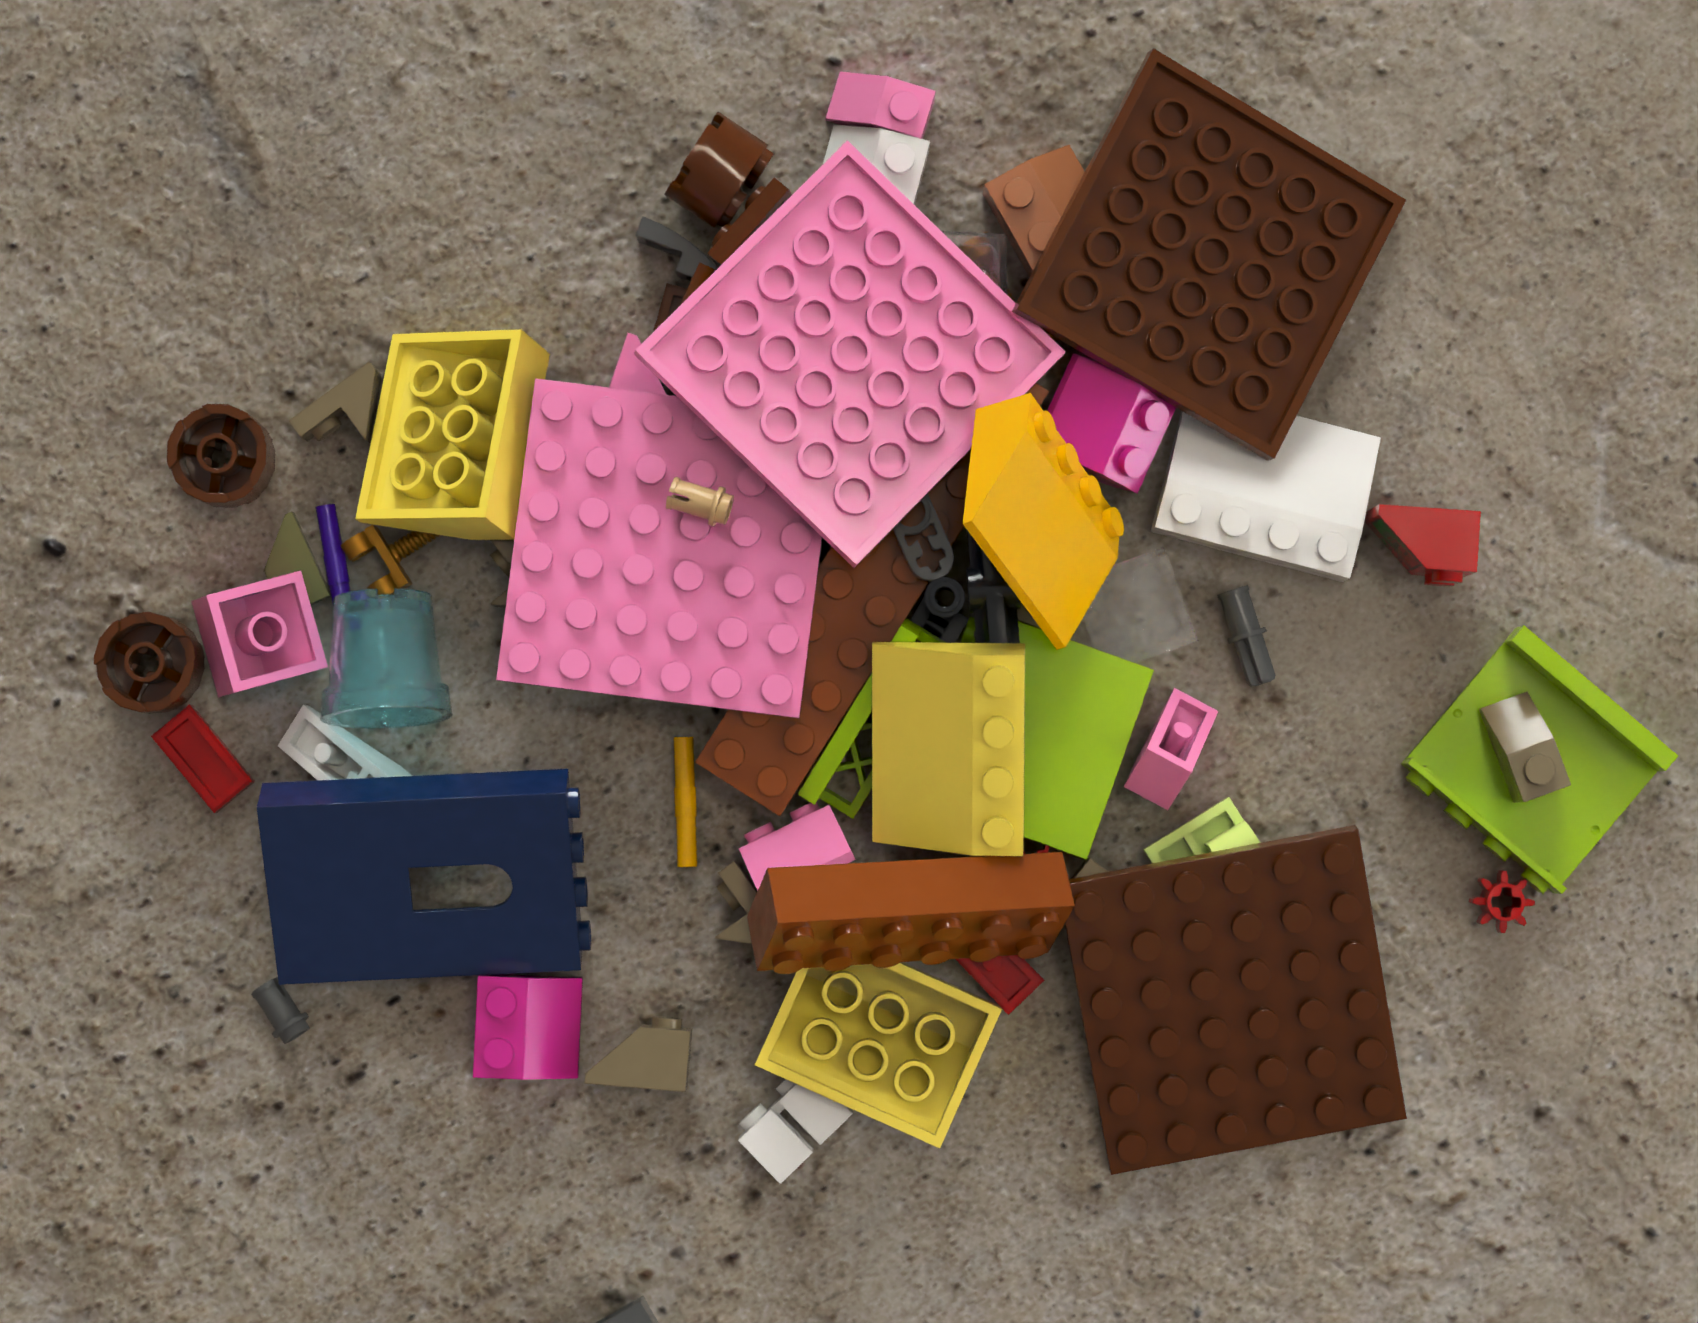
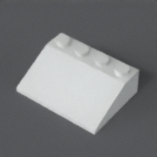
[1150,411,1381,582]

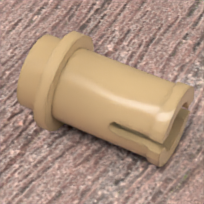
[666,477,734,527]

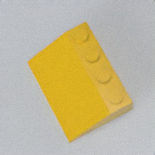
[963,393,1124,650]

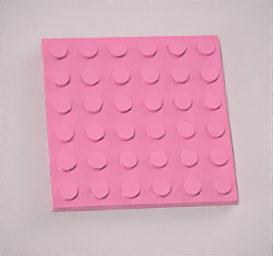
[634,140,1066,568]
[496,378,822,718]

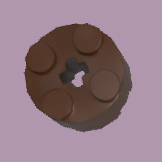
[664,112,774,228]
[167,404,275,508]
[94,612,205,714]

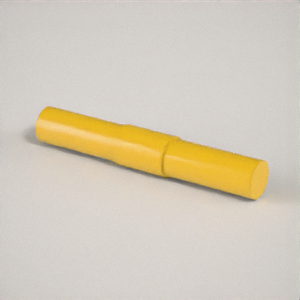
[673,737,697,867]

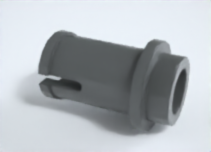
[251,977,310,1044]

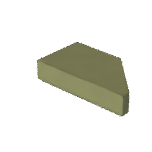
[264,512,331,605]

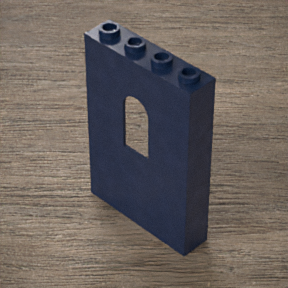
[257,769,591,985]

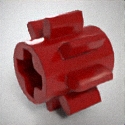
[1469,870,1535,933]

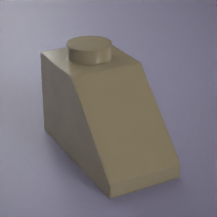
[1479,692,1571,803]
[585,1016,692,1092]

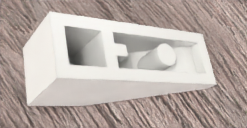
[278,705,412,780]

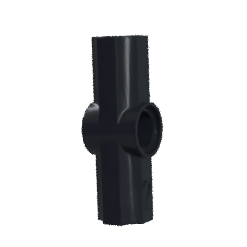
[966,530,1021,643]

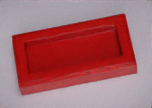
[151,704,255,813]

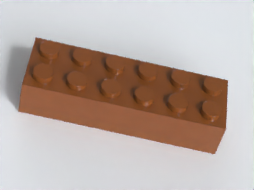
[747,852,1075,974]

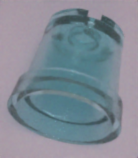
[320,588,453,729]

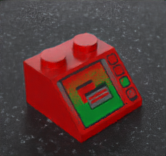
[1365,504,1481,586]

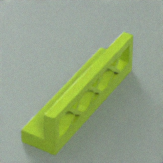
[798,618,946,819]

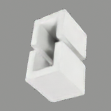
[738,1079,853,1184]

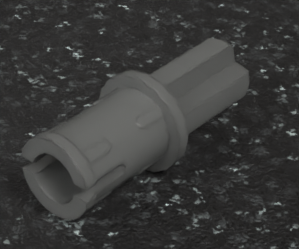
[1217,585,1275,687]

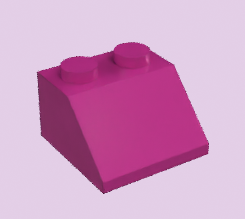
[1047,354,1176,494]
[473,974,583,1080]

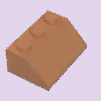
[982,145,1085,277]

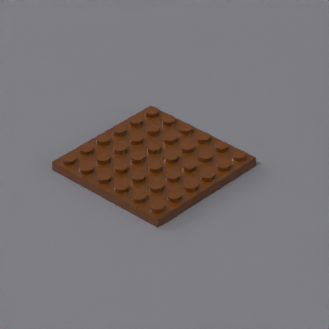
[1012,48,1406,461]
[1065,825,1407,1175]

